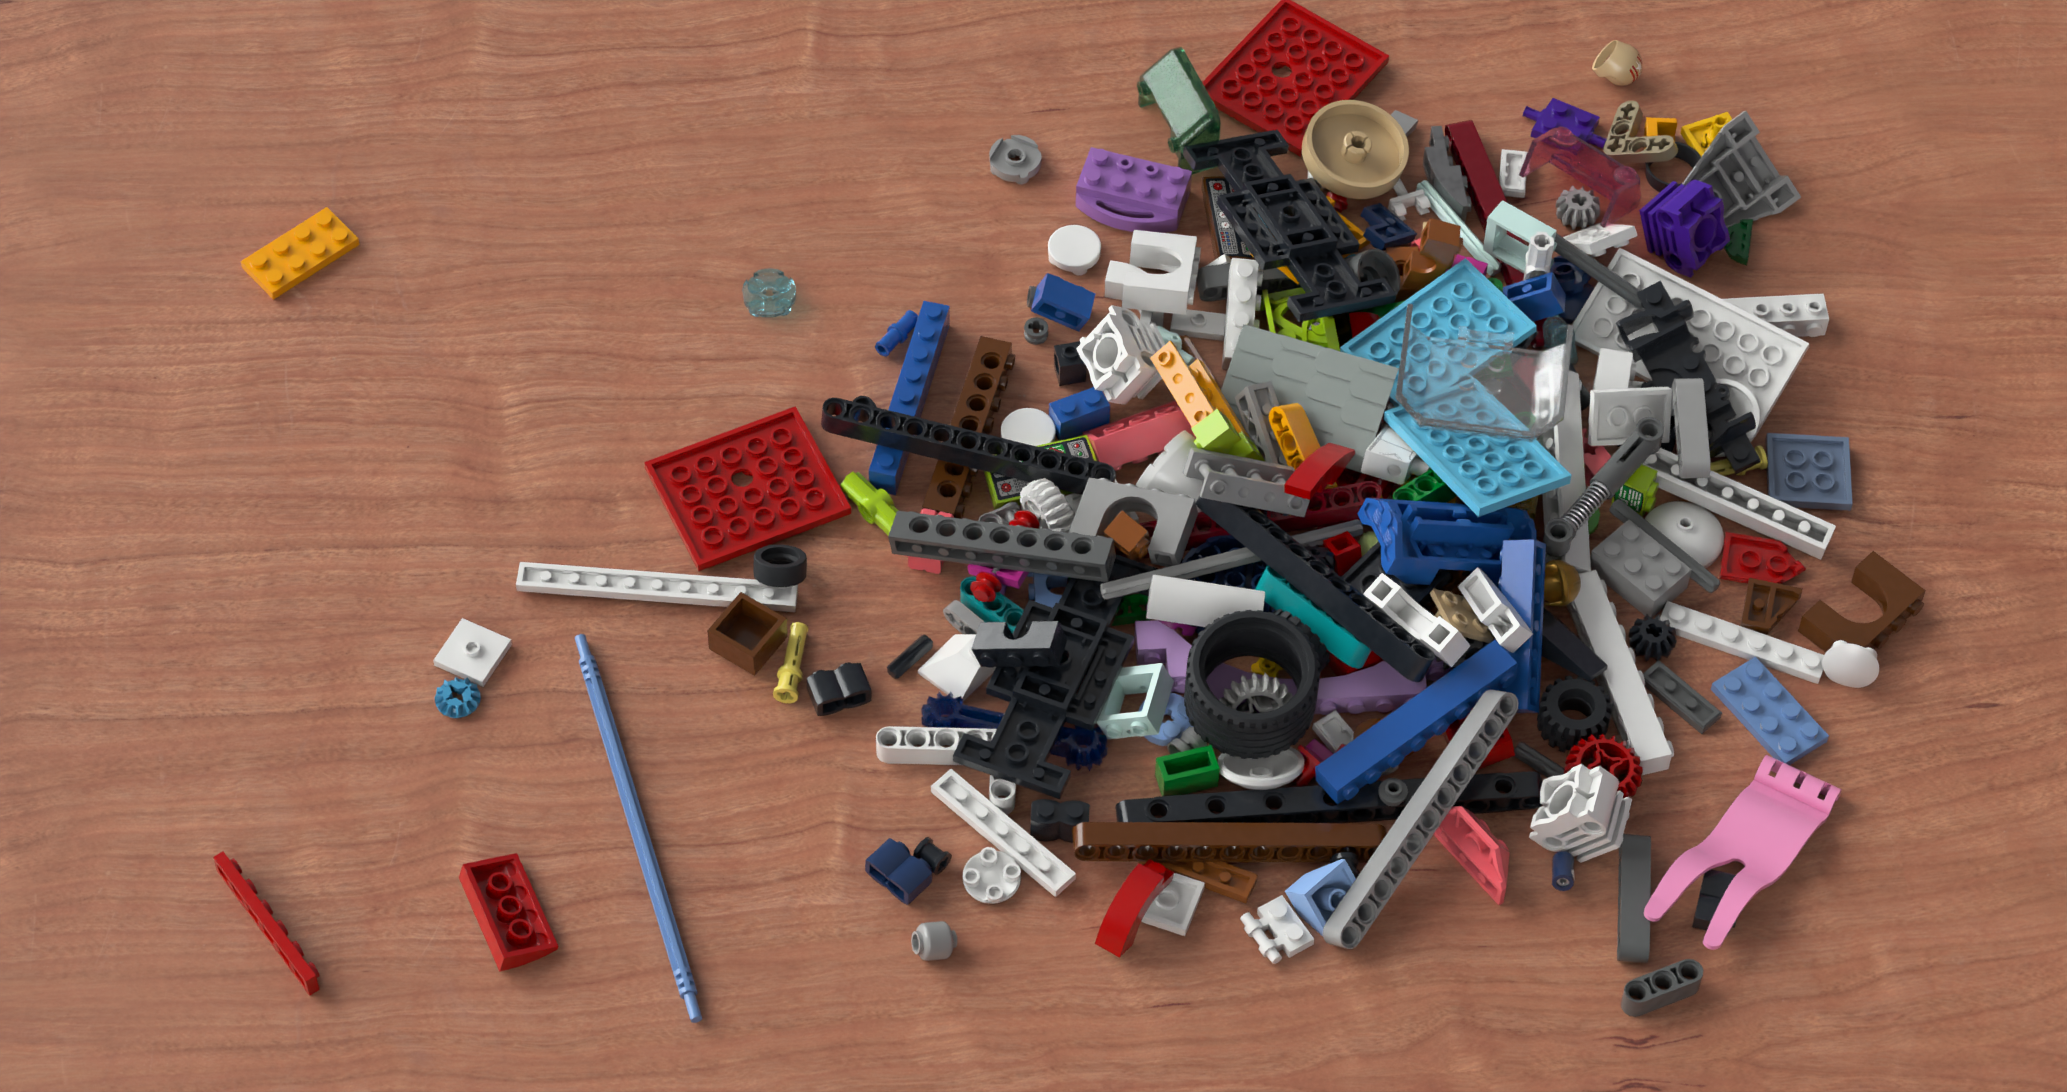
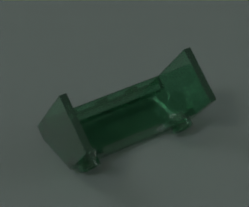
[1137,47,1221,175]

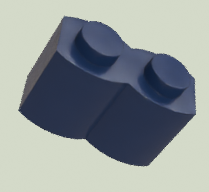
[865,838,932,905]

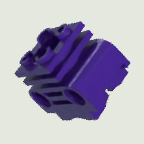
[1639,180,1730,278]

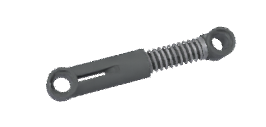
[1543,417,1664,557]

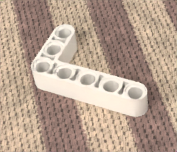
[876,726,1016,815]

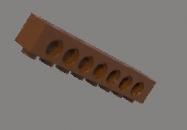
[922,336,1016,519]

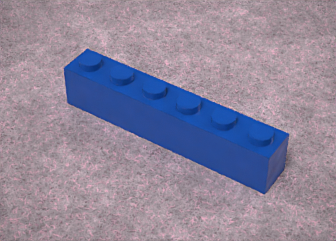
[1496,539,1546,713]

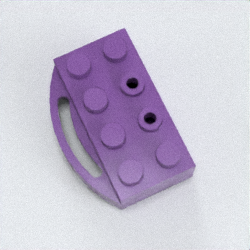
[1076,147,1192,233]

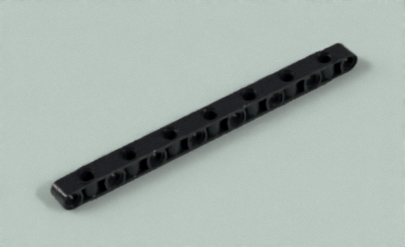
[1115,771,1543,823]

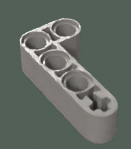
[1671,378,1710,478]

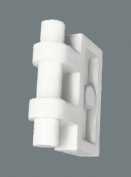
[1240,895,1314,964]

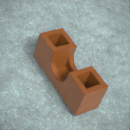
[1402,218,1463,291]

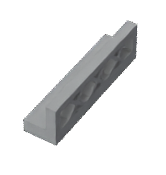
[1235,381,1288,466]

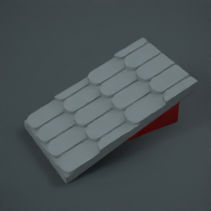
[1221,324,1399,474]

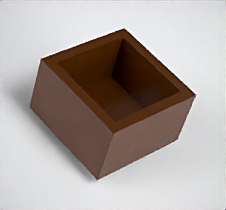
[707,592,788,676]

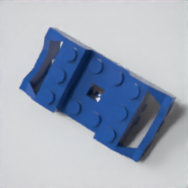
[1357,498,1537,588]

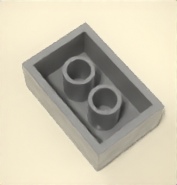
[1590,520,1692,618]

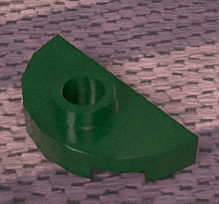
[1724,219,1753,266]

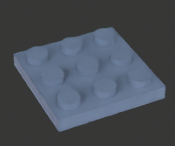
[1765,433,1853,511]

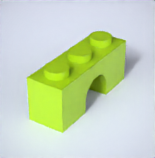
[1191,409,1265,461]

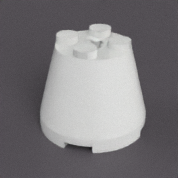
[1136,430,1204,512]

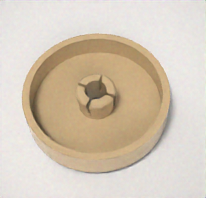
[1302,100,1409,199]

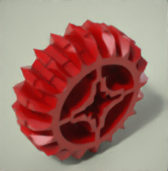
[1564,733,1643,798]

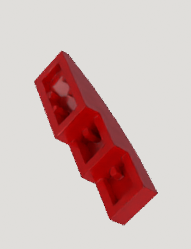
[1284,443,1355,500]

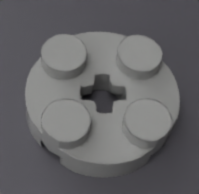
[989,135,1042,185]

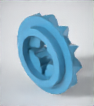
[434,676,481,718]

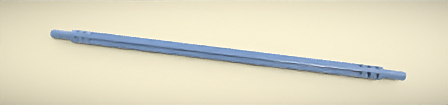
[575,634,702,1023]

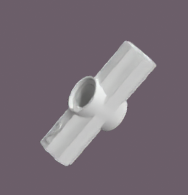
[1523,232,1554,281]

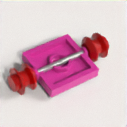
[968,511,1040,602]

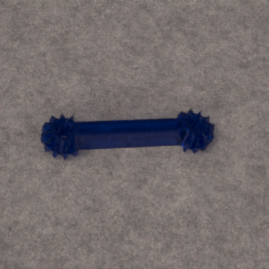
[921,691,1108,771]

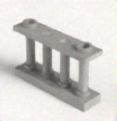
[1183,447,1310,517]

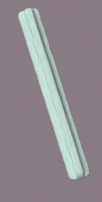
[1416,180,1502,276]

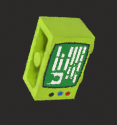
[1611,464,1659,517]

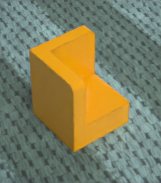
[1643,117,1678,149]

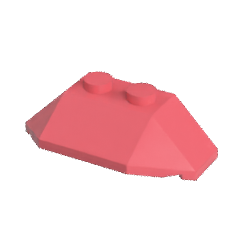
[1433,806,1510,905]

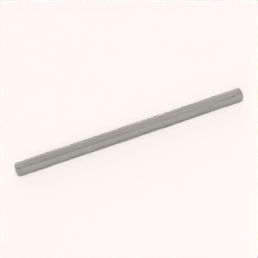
[1100,519,1363,600]

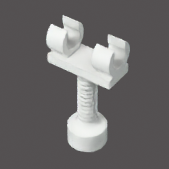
[1388,179,1431,221]

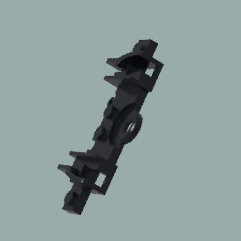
[1616,280,1760,474]

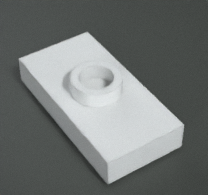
[1499,149,1528,198]
[1170,309,1226,341]
[1312,710,1354,754]

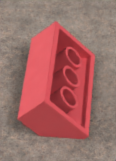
[1082,400,1196,471]

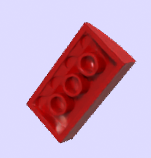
[459,853,559,972]

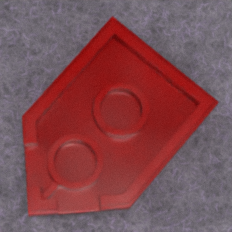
[1719,532,1806,584]

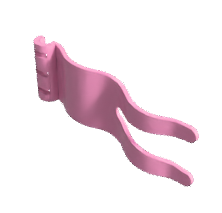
[1644,755,1842,950]

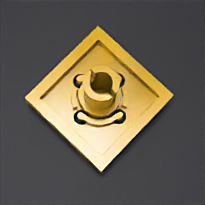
[1680,112,1732,157]

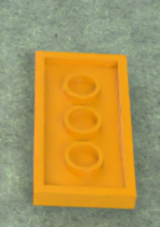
[241,207,360,300]

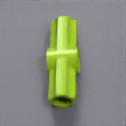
[841,472,899,535]

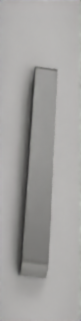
[1323,690,1519,949]

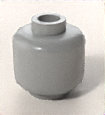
[911,921,957,961]

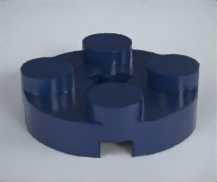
[1550,256,1591,293]

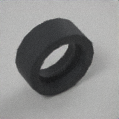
[753,545,807,587]

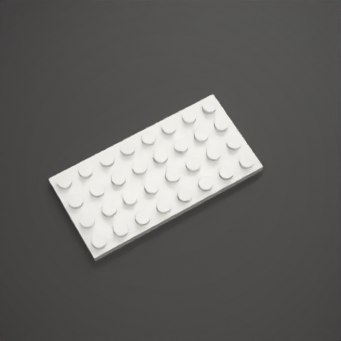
[1566,248,1809,437]

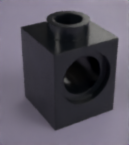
[1054,341,1086,386]

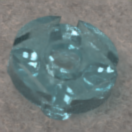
[742,268,796,317]

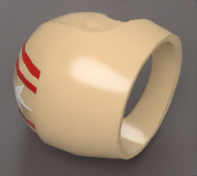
[1592,40,1642,86]

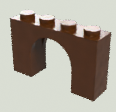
[1798,551,1926,653]

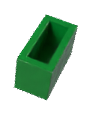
[1155,745,1220,796]

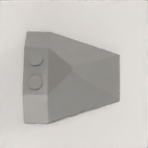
[1682,111,1801,228]

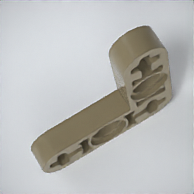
[1603,101,1678,164]

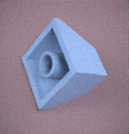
[1285,859,1356,936]

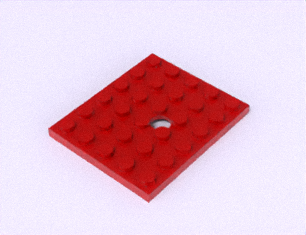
[1195,0,1389,157]
[644,406,851,572]

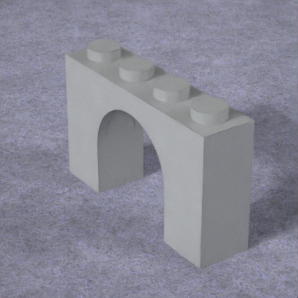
[1068,477,1198,567]

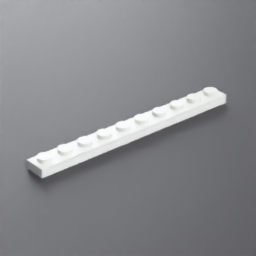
[516,562,798,612]

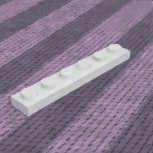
[1660,601,1824,684]
[931,769,1076,897]

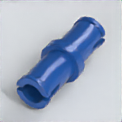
[875,310,918,357]

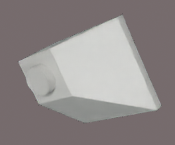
[918,634,996,704]

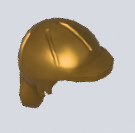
[1544,560,1581,607]

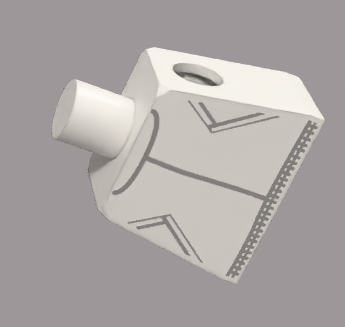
[1361,425,1431,485]

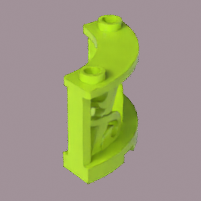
[1260,287,1340,351]

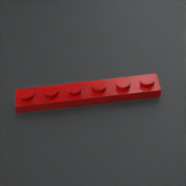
[213,851,320,996]

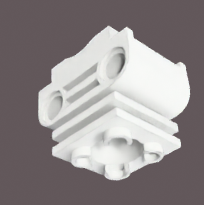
[1076,305,1165,404]
[1529,764,1632,863]

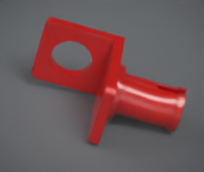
[1293,744,1346,787]

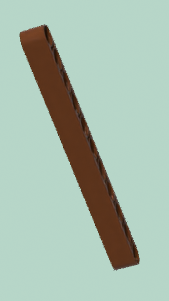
[1072,822,1387,863]

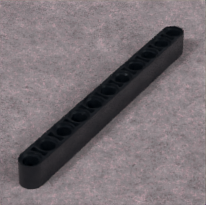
[821,397,1116,495]
[1196,496,1435,682]

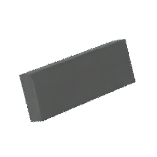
[1643,660,1722,734]

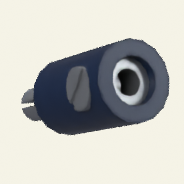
[1552,849,1575,891]

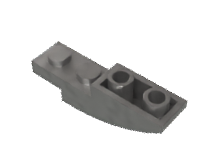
[1423,126,1471,223]

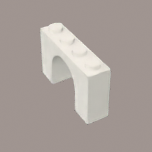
[1122,230,1201,315]

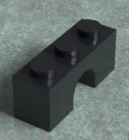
[972,621,1067,668]

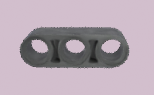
[1621,959,1704,1017]

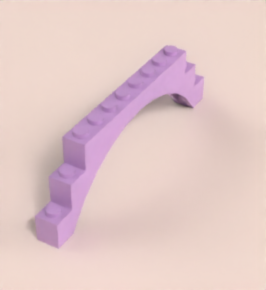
[1134,620,1451,715]

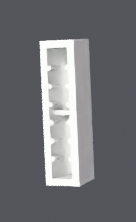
[1146,575,1265,627]

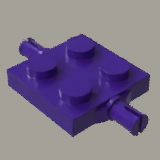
[1523,98,1607,156]

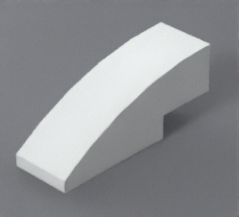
[1458,567,1533,653]

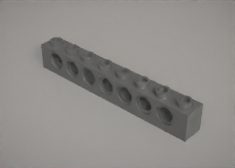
[888,511,1116,582]

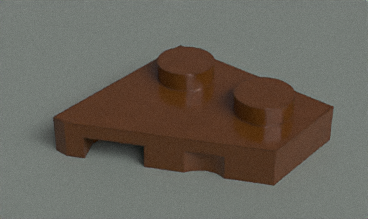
[1740,578,1803,635]

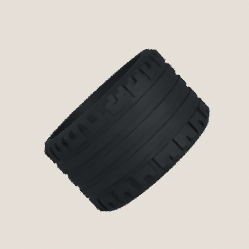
[1184,610,1320,759]

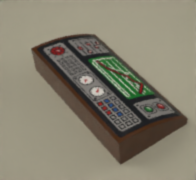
[1201,176,1255,260]

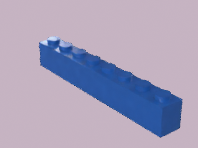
[869,301,950,495]
[1315,640,1517,805]

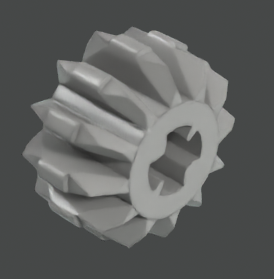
[1556,186,1601,230]

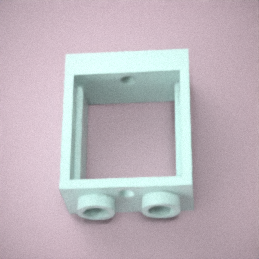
[1483,200,1557,273]
[1097,663,1174,739]

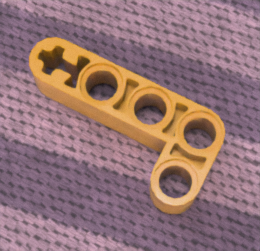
[1269,403,1337,515]

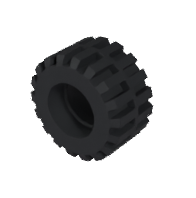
[1537,676,1612,753]

